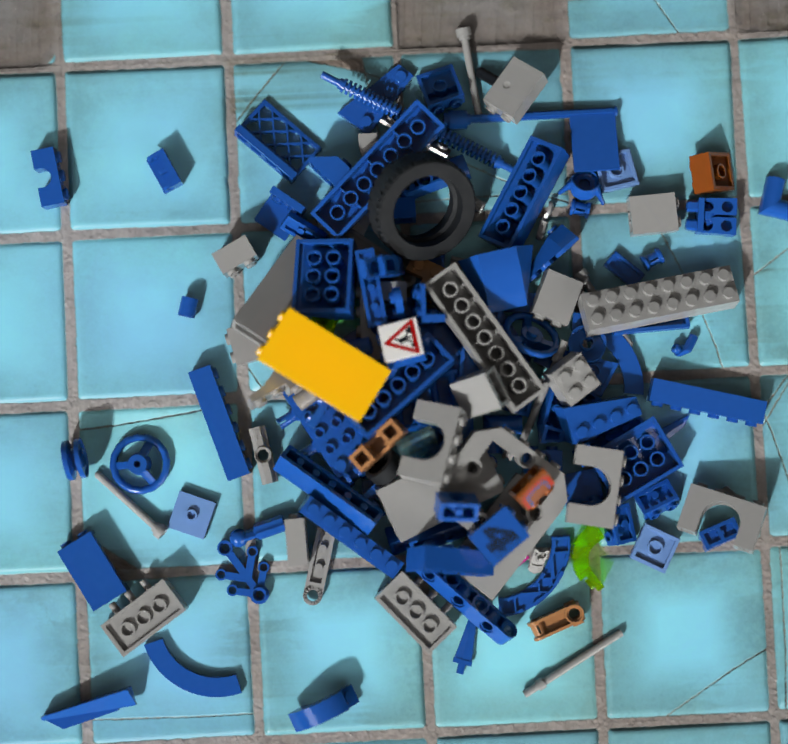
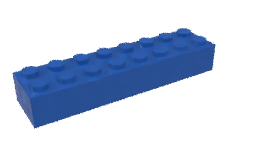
[310,99,446,239]

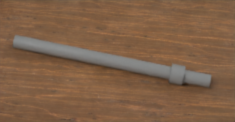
[519,339,569,441]
[522,629,624,698]

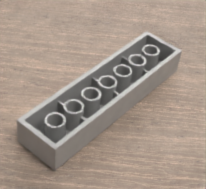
[425,262,546,414]
[577,265,740,337]

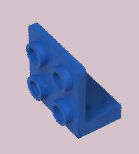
[254,186,307,241]
[410,283,446,324]
[564,468,604,507]

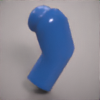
[671,334,698,357]

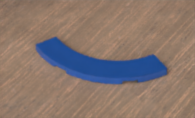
[571,312,644,395]
[498,535,571,617]
[144,638,242,697]

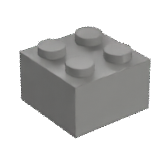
[211,235,260,279]
[542,352,601,407]

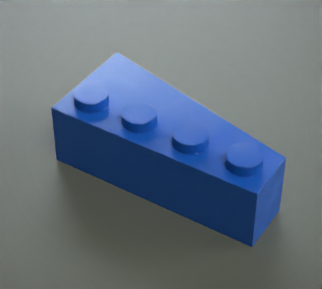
[554,395,643,444]
[406,542,494,577]

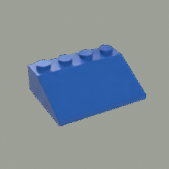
[292,238,358,320]
[594,416,684,504]

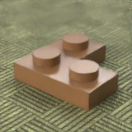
[405,260,446,304]

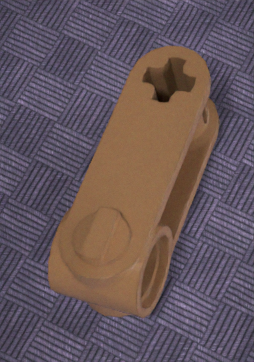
[527,599,586,642]

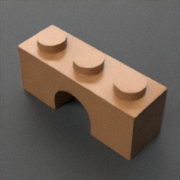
[348,417,409,472]

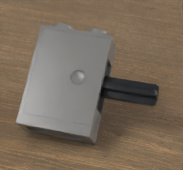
[475,56,548,125]

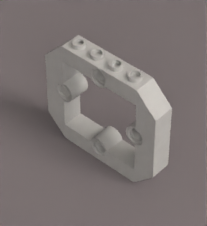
[435,426,568,556]

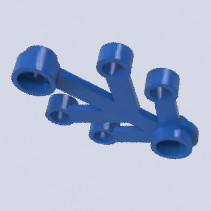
[215,540,270,604]

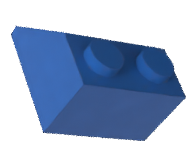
[307,156,352,188]

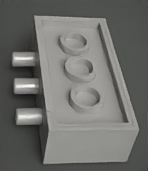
[375,569,457,654]
[100,577,189,657]

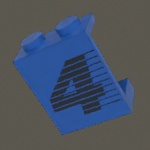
[466,503,530,567]

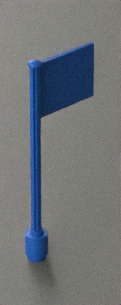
[443,106,620,173]

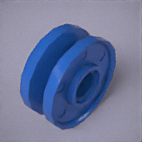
[61,438,89,481]

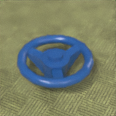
[503,312,560,358]
[110,433,171,494]

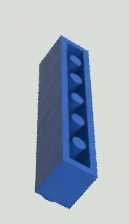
[188,365,253,481]
[646,378,767,427]
[273,445,384,536]
[297,495,404,579]

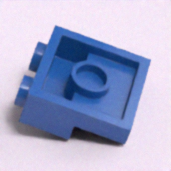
[416,64,465,115]

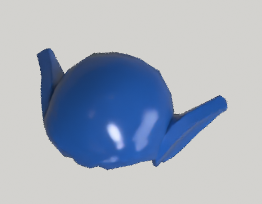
[558,172,605,205]

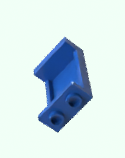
[57,530,130,611]

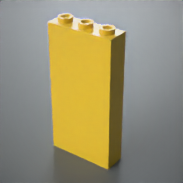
[256,307,391,423]

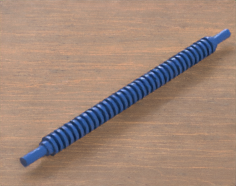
[320,71,514,173]

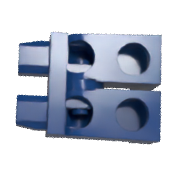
[685,197,738,237]

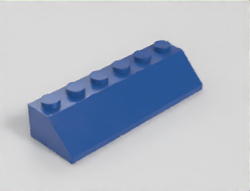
[478,135,570,249]
[344,332,455,441]

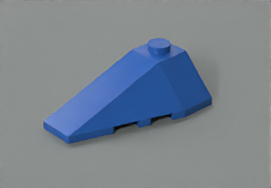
[529,224,579,284]

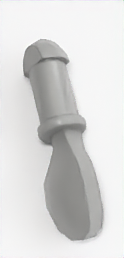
[536,201,554,240]

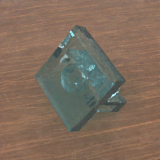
[394,426,441,460]

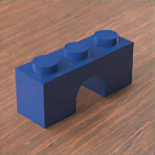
[30,146,70,210]

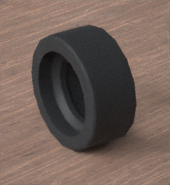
[365,449,401,486]

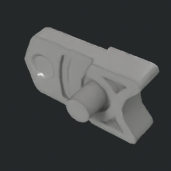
[528,547,549,574]

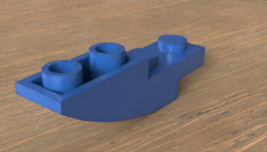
[358,255,406,279]

